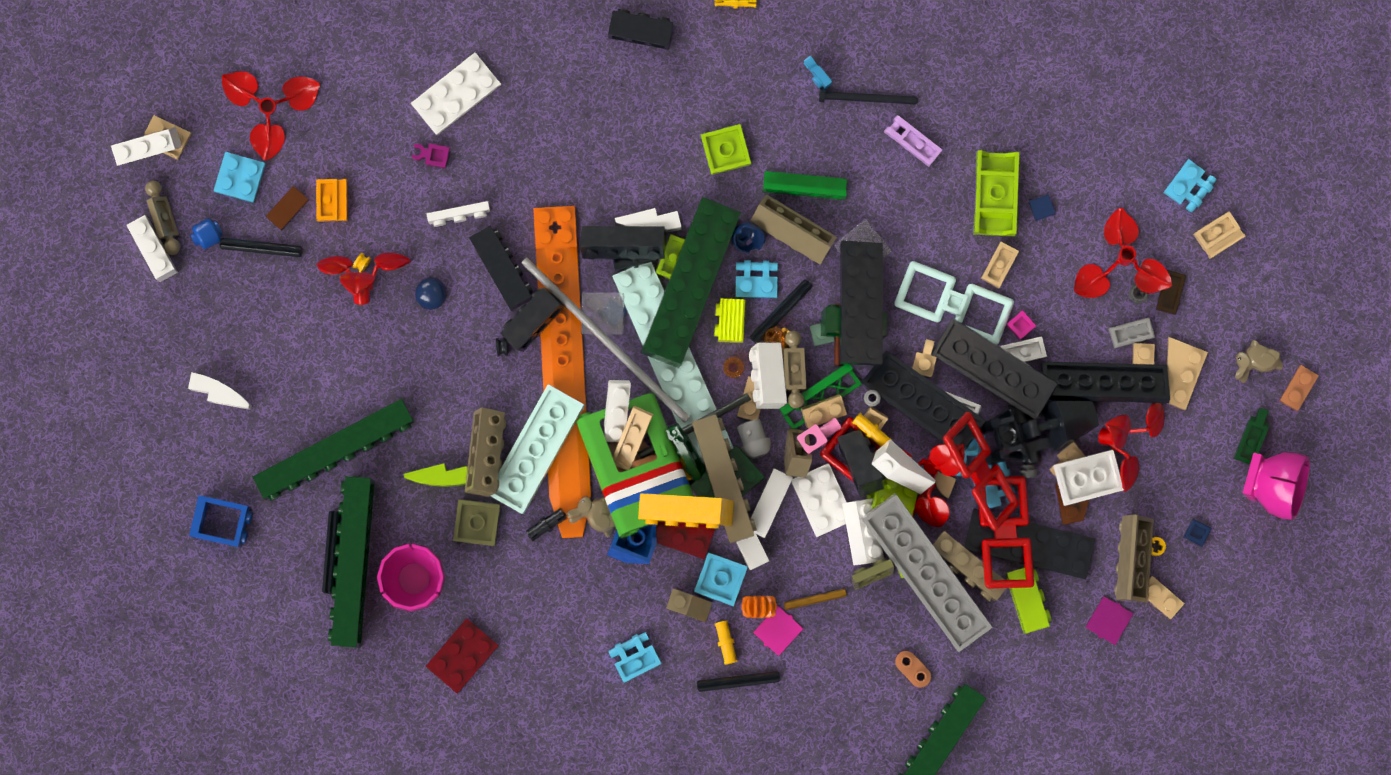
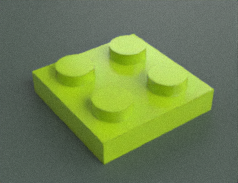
[700,124,751,175]
[872,477,918,516]

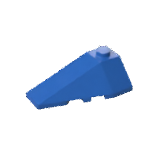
[607,525,657,564]

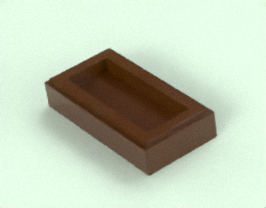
[265,186,309,231]

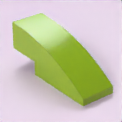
[403,463,467,487]

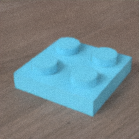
[214,152,266,203]
[694,552,747,606]

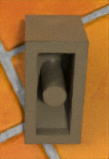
[784,429,812,478]
[666,589,712,622]

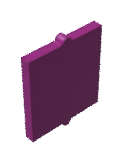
[1085,596,1133,645]

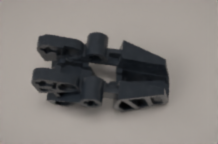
[981,401,1099,465]

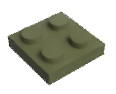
[453,499,500,546]
[852,558,894,590]

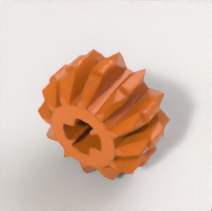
[741,596,777,618]

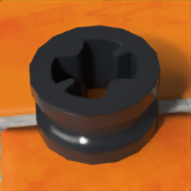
[496,338,508,357]

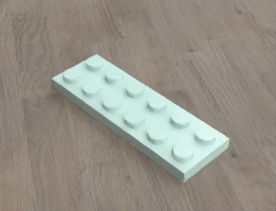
[491,384,585,514]

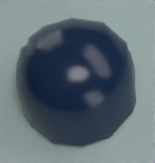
[731,222,765,253]
[415,277,446,310]

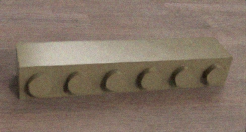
[692,414,757,544]

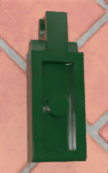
[1233,408,1269,465]
[666,423,706,481]

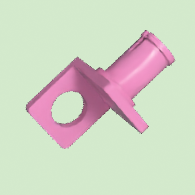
[797,418,841,454]

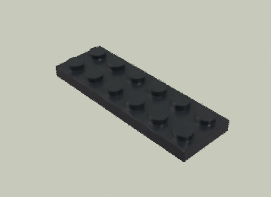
[840,240,883,366]
[931,318,1059,420]
[861,350,987,450]
[1042,361,1170,403]
[964,508,1096,580]

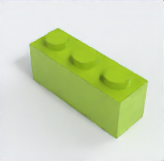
[1005,568,1051,634]

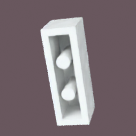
[111,127,182,166]
[127,215,178,282]
[749,343,787,409]
[842,498,884,565]

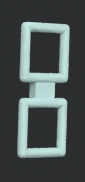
[894,261,1014,345]

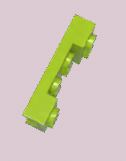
[973,150,1019,236]

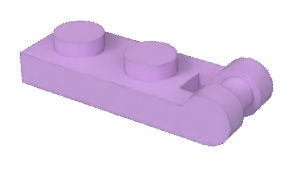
[884,115,942,167]

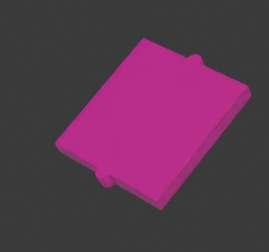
[753,606,803,656]

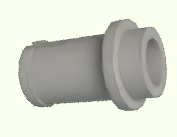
[864,390,881,407]

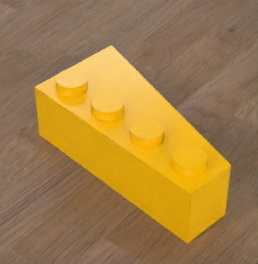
[638,493,734,529]

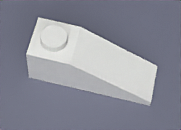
[872,439,936,494]

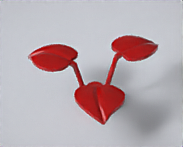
[222,71,320,160]
[1074,208,1172,298]
[316,253,411,305]
[1098,403,1165,492]
[903,444,965,527]

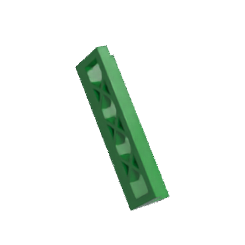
[763,171,847,200]
[779,364,862,429]

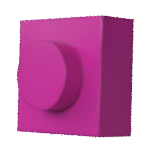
[1006,310,1036,340]

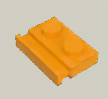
[316,179,348,222]

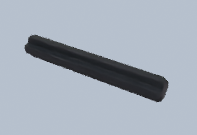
[220,238,302,257]
[750,279,812,344]
[322,511,340,594]
[697,671,780,692]

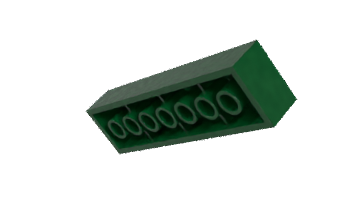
[640,197,741,368]
[328,476,375,648]

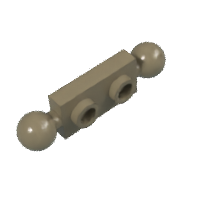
[145,180,181,255]
[783,330,806,408]

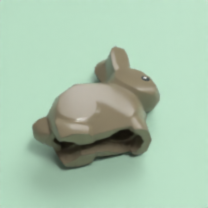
[1235,340,1283,383]
[567,496,615,538]

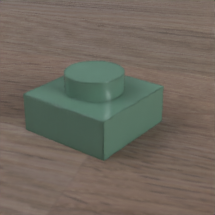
[809,323,835,347]

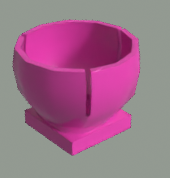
[1243,452,1310,520]
[377,543,446,612]

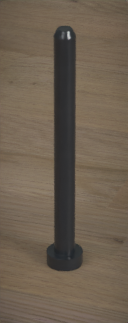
[819,88,918,105]

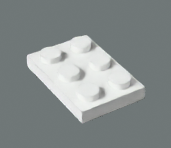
[1053,450,1124,506]
[791,463,847,537]

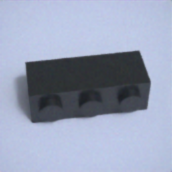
[608,9,674,50]
[501,288,565,352]
[837,429,886,497]

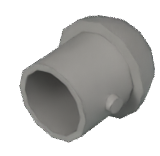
[737,419,771,459]

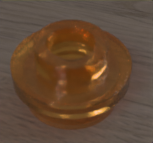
[763,326,784,343]
[723,357,744,378]

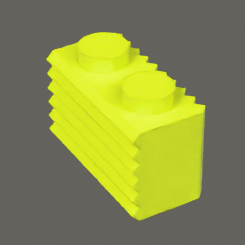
[714,298,745,343]

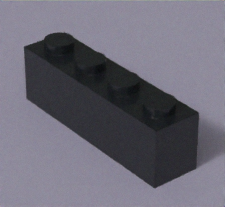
[469,225,534,311]
[580,226,667,260]

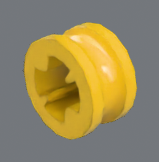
[352,253,371,273]
[1151,537,1166,556]

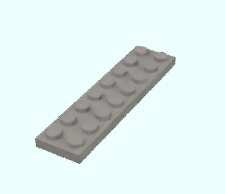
[861,493,993,652]

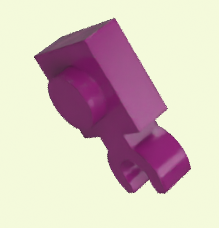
[412,144,450,169]

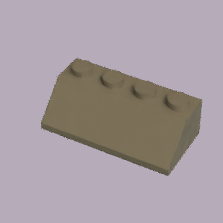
[1114,515,1154,603]

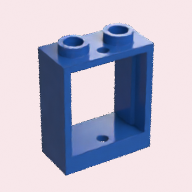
[189,495,253,548]

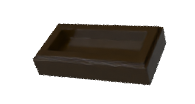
[1155,270,1186,315]

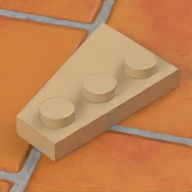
[1167,337,1208,410]

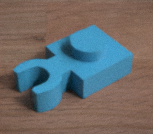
[803,56,832,90]

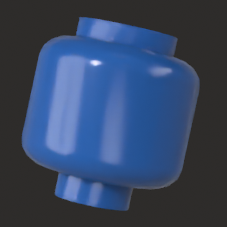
[190,219,223,249]

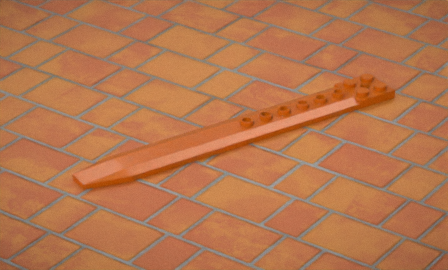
[533,206,591,538]

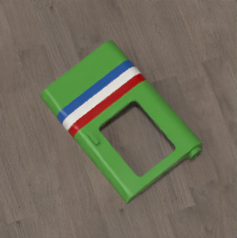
[576,393,694,538]

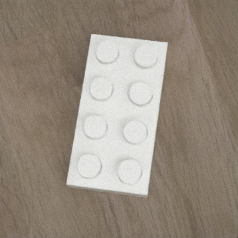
[411,53,501,136]

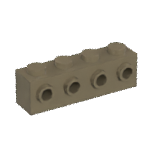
[750,194,837,265]
[465,407,506,497]
[932,531,1006,601]

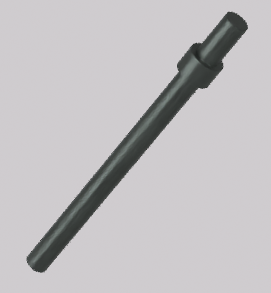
[638,393,751,459]

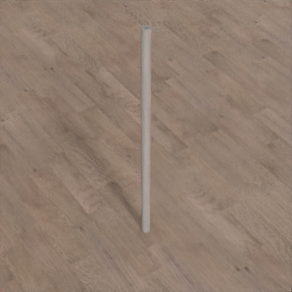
[522,257,690,423]

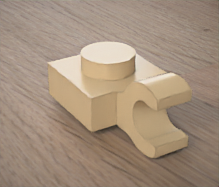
[912,339,937,378]
[1049,442,1086,476]

